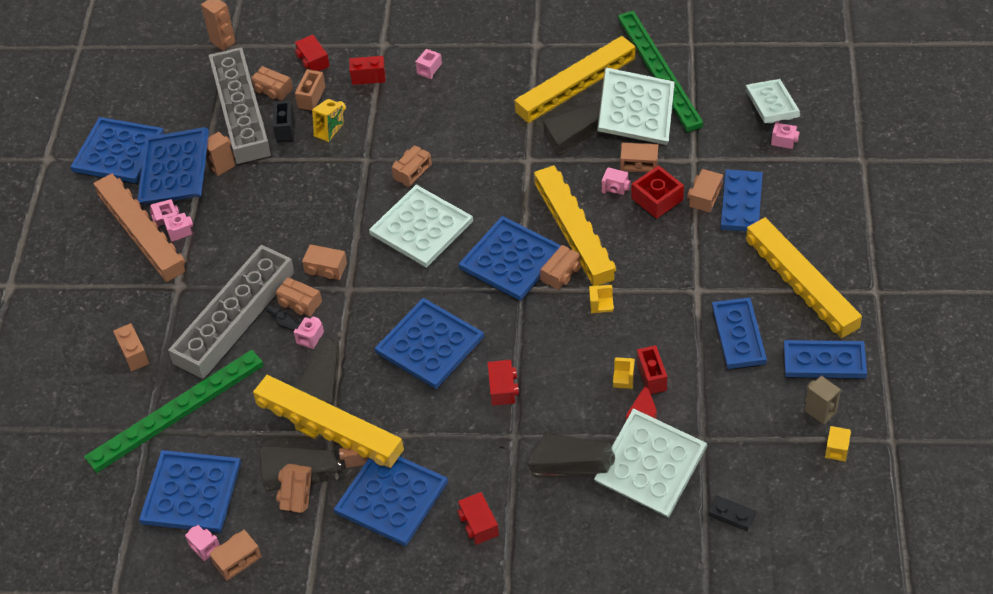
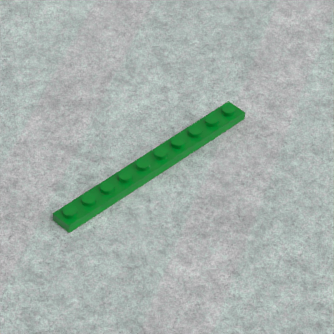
[618,11,703,132]
[84,350,264,473]

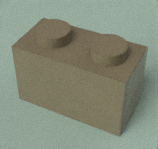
[805,376,841,425]

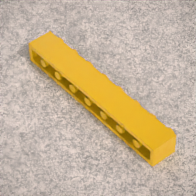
[515,36,635,124]
[534,165,616,286]
[746,217,862,339]
[253,375,404,468]

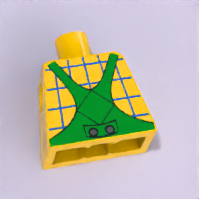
[312,99,346,142]

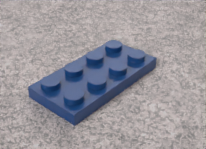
[721,169,763,231]
[712,298,767,369]
[783,340,867,378]

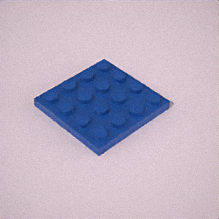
[71,117,164,183]
[138,127,209,205]
[459,216,561,301]
[374,298,484,389]
[139,450,241,533]
[334,456,448,547]

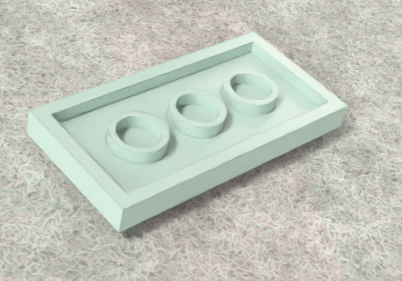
[746,79,800,123]

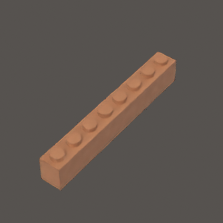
[93,173,186,282]

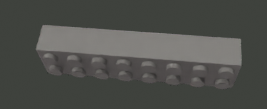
[209,47,271,164]
[168,245,295,379]

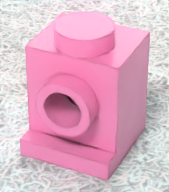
[415,49,442,79]
[771,121,800,149]
[602,168,631,195]
[150,199,179,228]
[163,213,193,242]
[294,317,324,349]
[185,525,220,561]

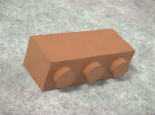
[201,0,236,51]

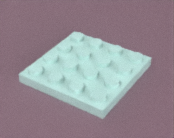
[597,68,674,145]
[369,185,473,268]
[594,409,707,518]

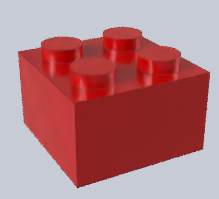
[631,165,684,219]

